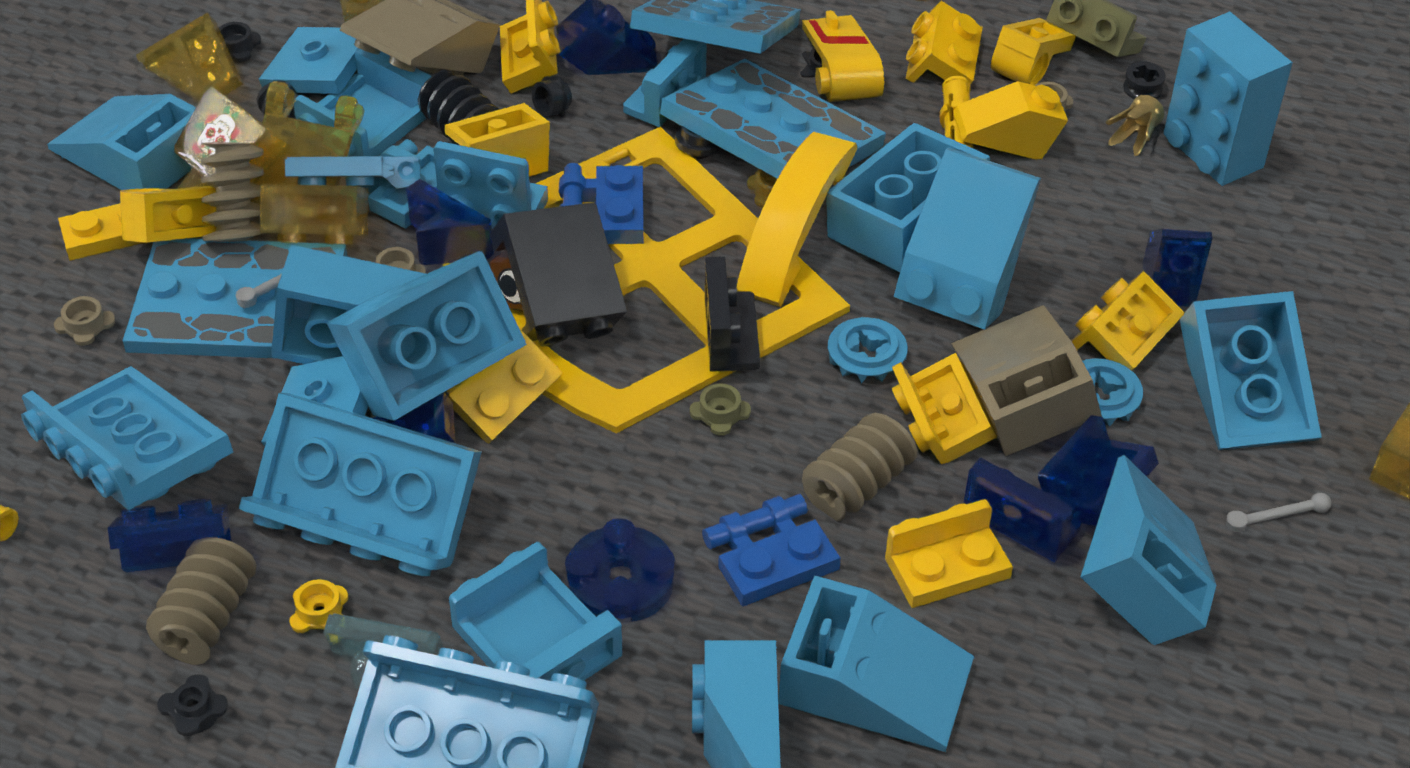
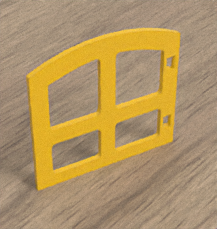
[436,126,850,433]

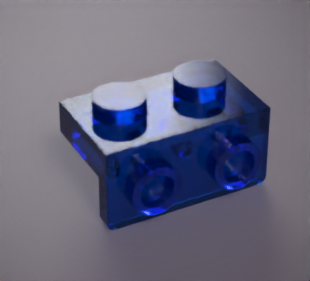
[1038,415,1159,526]
[107,499,232,572]

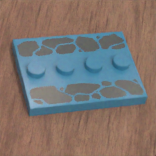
[630,0,801,54]
[660,59,886,179]
[123,238,347,358]

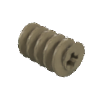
[201,142,265,242]
[802,413,918,522]
[146,537,257,665]

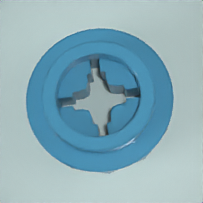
[827,317,908,383]
[1082,358,1143,427]

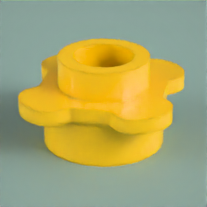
[289,579,349,633]

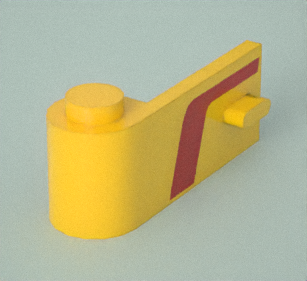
[802,10,884,102]

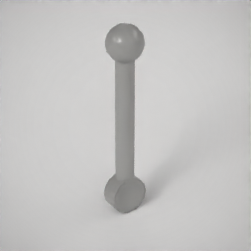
[236,274,282,308]
[1225,493,1331,532]

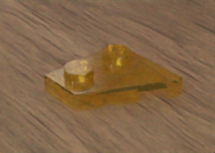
[136,12,243,106]

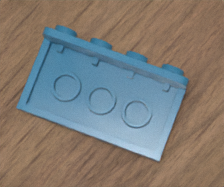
[21,366,234,510]
[239,393,482,576]
[335,635,599,768]

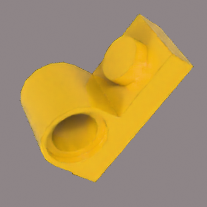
[991,18,1076,85]
[120,186,216,243]

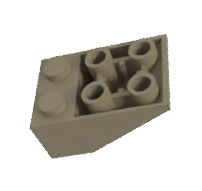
[339,0,500,76]
[951,305,1102,456]

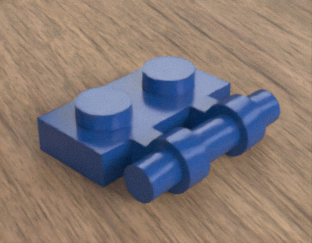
[559,163,644,244]
[702,494,841,607]

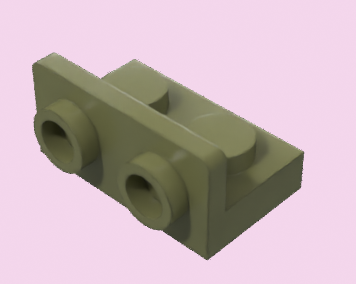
[1046,0,1147,57]

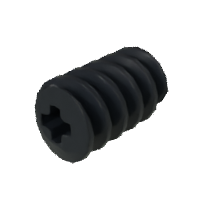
[417,69,500,145]

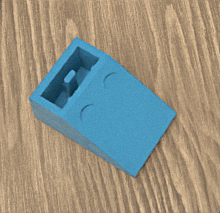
[47,94,212,190]
[1081,455,1217,645]
[778,575,974,752]

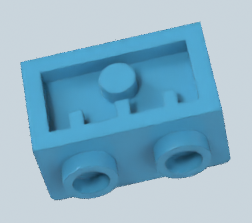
[623,39,707,127]

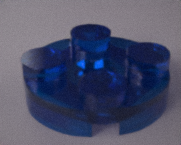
[565,518,675,622]

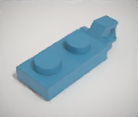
[285,156,421,189]

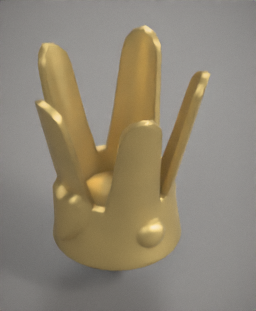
[1106,95,1164,156]

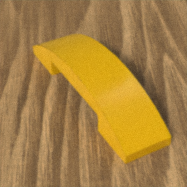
[737,132,858,307]

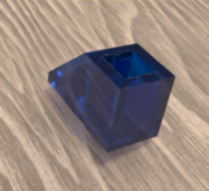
[556,0,657,75]
[1143,229,1213,307]

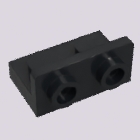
[704,257,760,371]

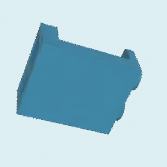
[293,49,431,157]
[449,542,622,681]

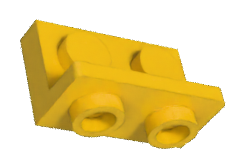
[1072,271,1185,371]
[885,499,1013,608]

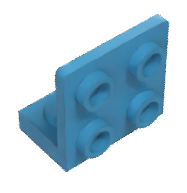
[433,141,548,229]

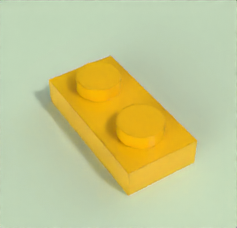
[58,203,144,261]

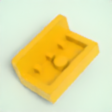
[500,0,560,94]
[906,0,983,84]
[440,329,563,444]
[892,353,997,464]

